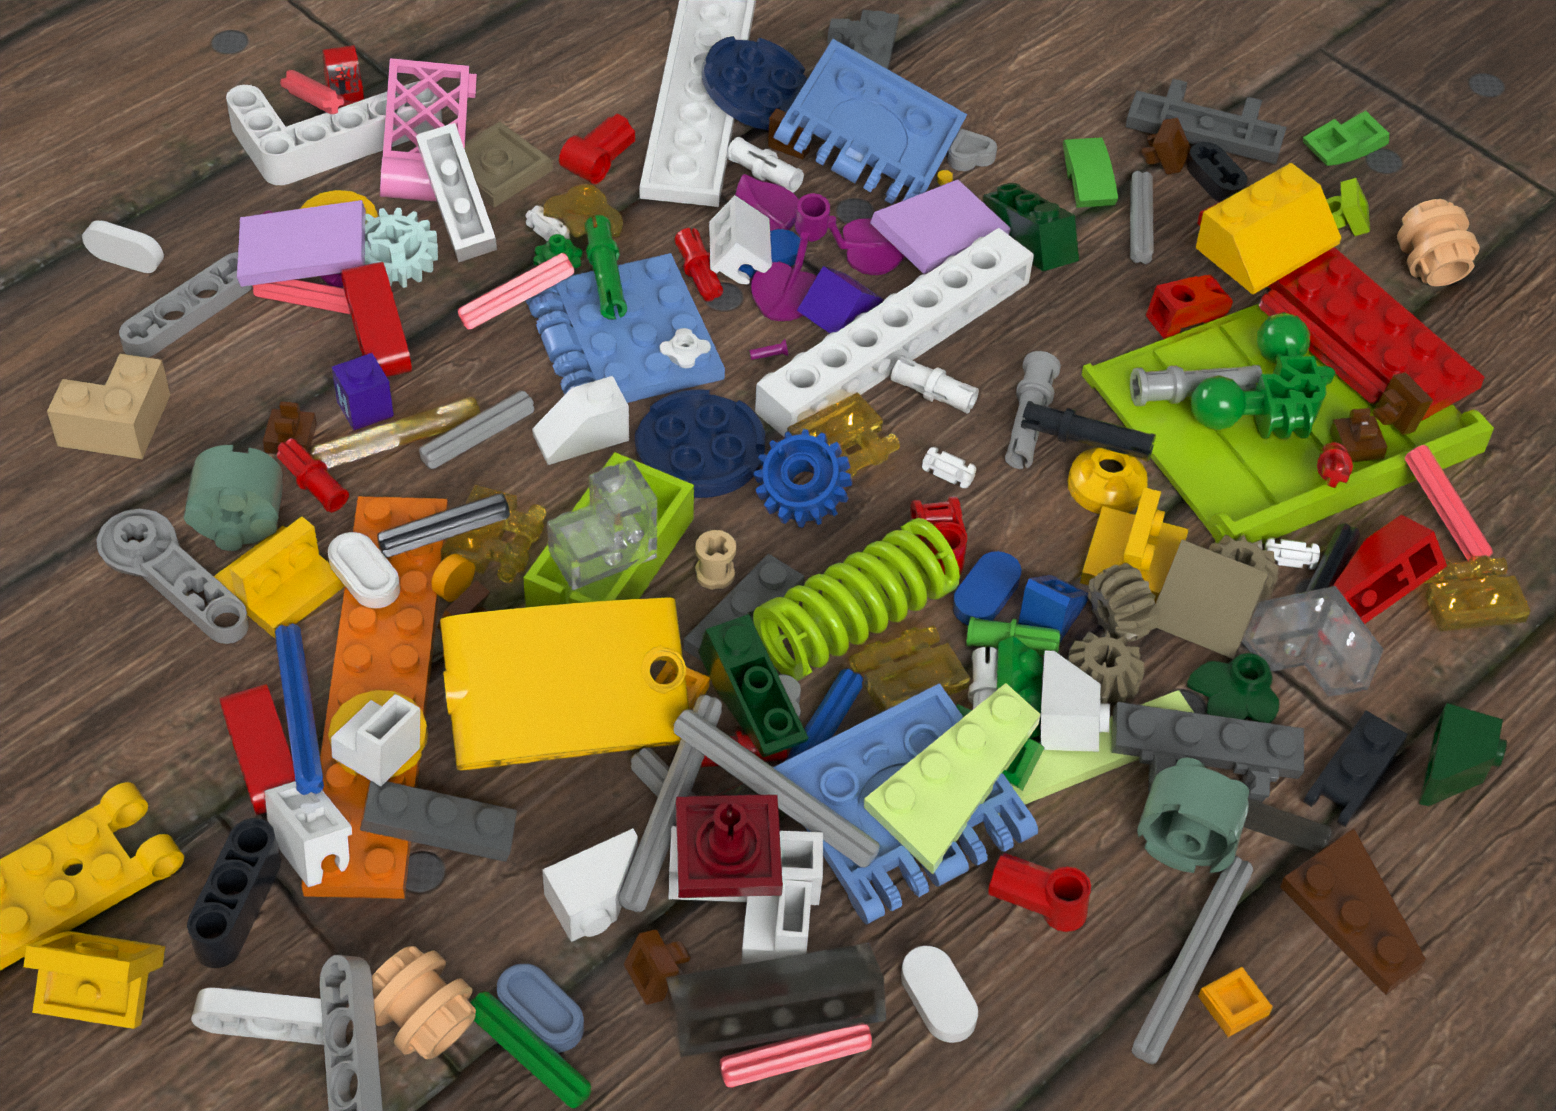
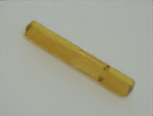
[312,397,480,469]

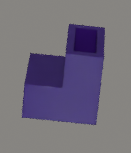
[797,266,884,333]

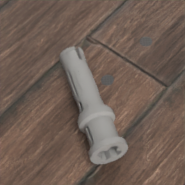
[1005,351,1061,469]
[1130,365,1262,407]

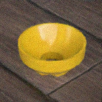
[1067,447,1148,514]

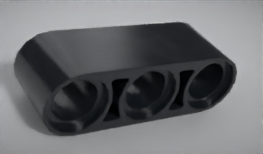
[187,818,281,968]

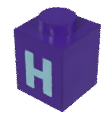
[332,353,394,431]

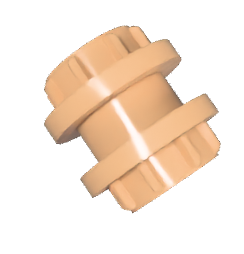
[1397,199,1480,287]
[372,946,476,1059]

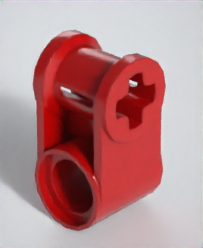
[910,496,967,575]

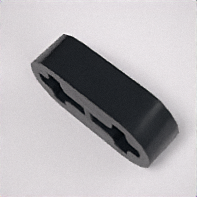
[1187,142,1248,202]

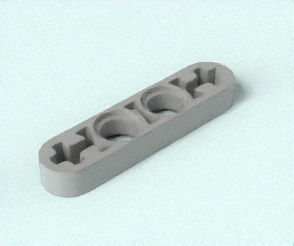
[119,252,253,358]
[320,955,383,1111]

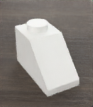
[532,376,629,465]
[1041,651,1110,752]
[542,829,638,942]

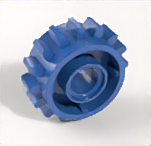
[754,429,853,527]

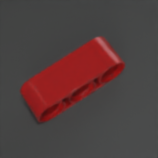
[341,261,412,377]
[219,684,295,816]

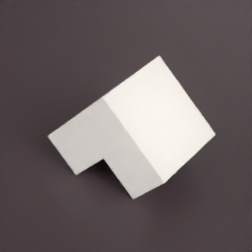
[331,694,420,786]
[741,879,812,969]

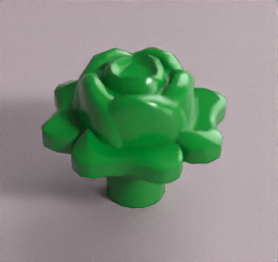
[533,234,583,268]

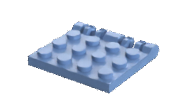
[773,39,967,204]
[526,253,725,403]
[773,683,1038,925]

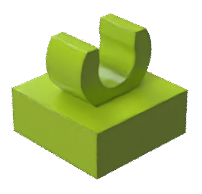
[1327,178,1370,236]

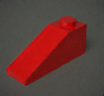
[1321,515,1447,641]

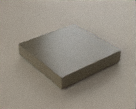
[464,121,553,208]
[1156,539,1269,659]

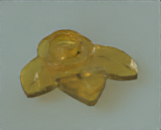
[543,184,623,238]

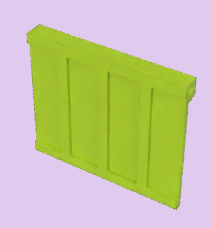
[1081,303,1494,544]

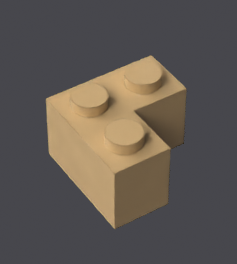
[47,354,170,459]

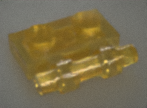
[787,392,900,478]
[441,485,547,583]
[1423,555,1531,632]
[849,625,970,713]

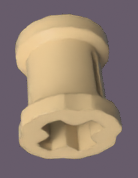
[695,530,736,590]

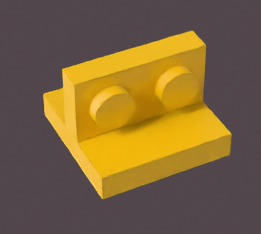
[1080,487,1189,604]
[213,517,345,639]
[23,931,165,1029]

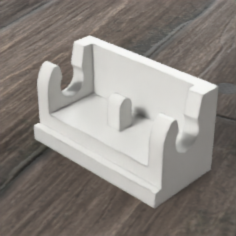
[709,195,772,284]
[265,782,352,887]

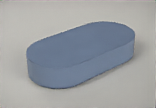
[497,964,584,1053]

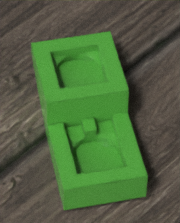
[1303,110,1390,166]
[1063,137,1118,208]

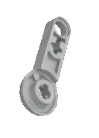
[96,509,249,644]

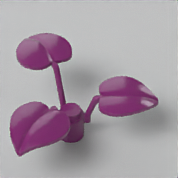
[735,174,905,321]

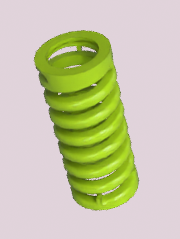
[753,518,960,681]

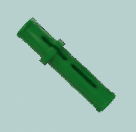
[584,215,627,320]

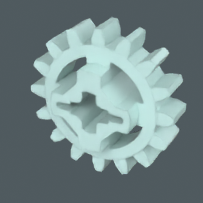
[365,208,438,288]

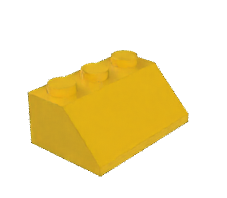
[1196,163,1341,294]

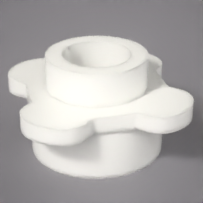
[660,328,711,368]

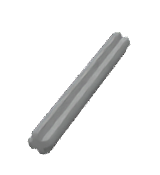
[619,695,722,912]
[674,709,880,868]
[1132,856,1253,1064]

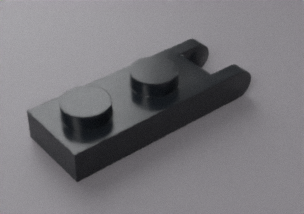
[1303,710,1408,827]

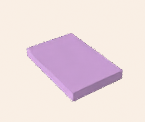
[870,179,1011,274]
[237,200,366,287]

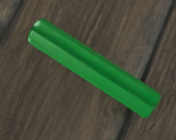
[470,991,592,1109]

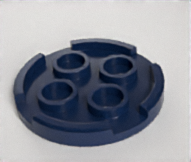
[701,36,807,130]
[635,389,765,498]

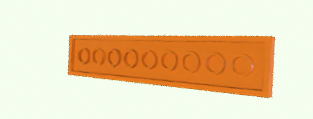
[301,496,449,899]

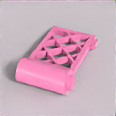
[380,58,477,202]

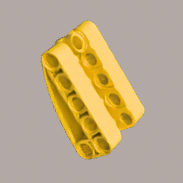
[440,598,689,770]

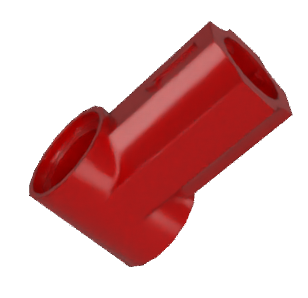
[559,114,635,184]
[988,853,1091,932]

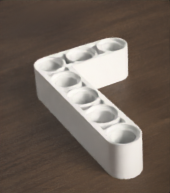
[226,81,442,185]

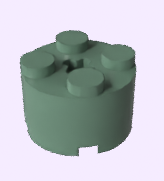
[184,445,283,551]
[1137,757,1249,873]

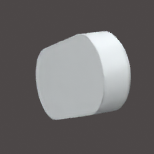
[82,221,164,273]
[328,532,400,608]
[901,946,978,1043]

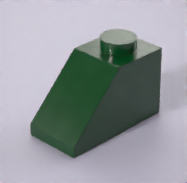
[1419,703,1507,807]

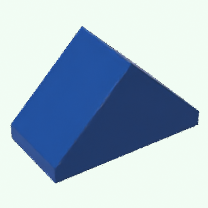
[1018,575,1089,642]

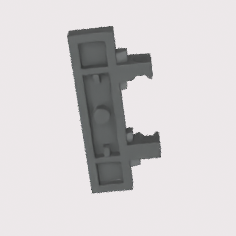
[827,10,899,70]
[1125,79,1287,164]
[1112,702,1304,807]

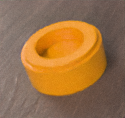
[431,554,475,602]

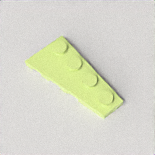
[864,683,1040,874]

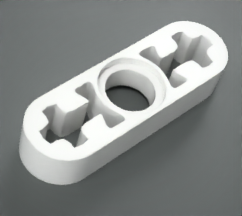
[191,988,324,1045]

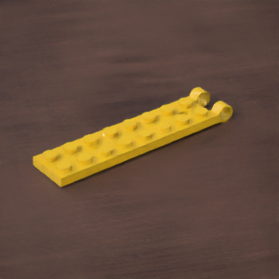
[0,782,184,971]

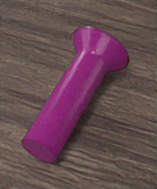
[749,339,788,360]

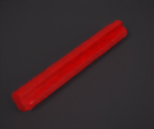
[1259,289,1388,404]

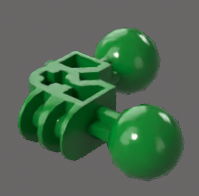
[1191,312,1335,439]

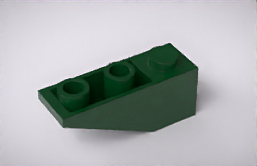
[983,183,1079,272]
[698,614,808,758]

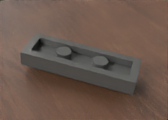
[684,554,805,661]
[360,781,517,862]

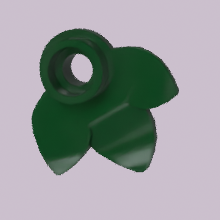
[1187,653,1280,724]

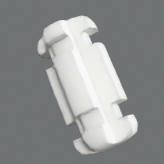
[525,206,570,241]
[922,447,976,488]
[1264,538,1320,570]

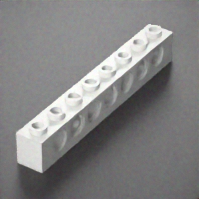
[755,228,1034,438]

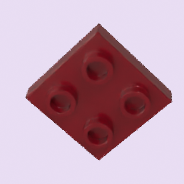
[676,794,783,898]

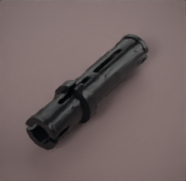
[1021,401,1156,462]

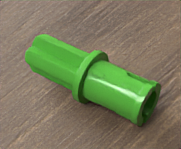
[967,617,1061,655]

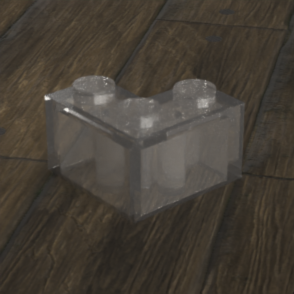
[547,459,657,590]
[1242,586,1384,697]

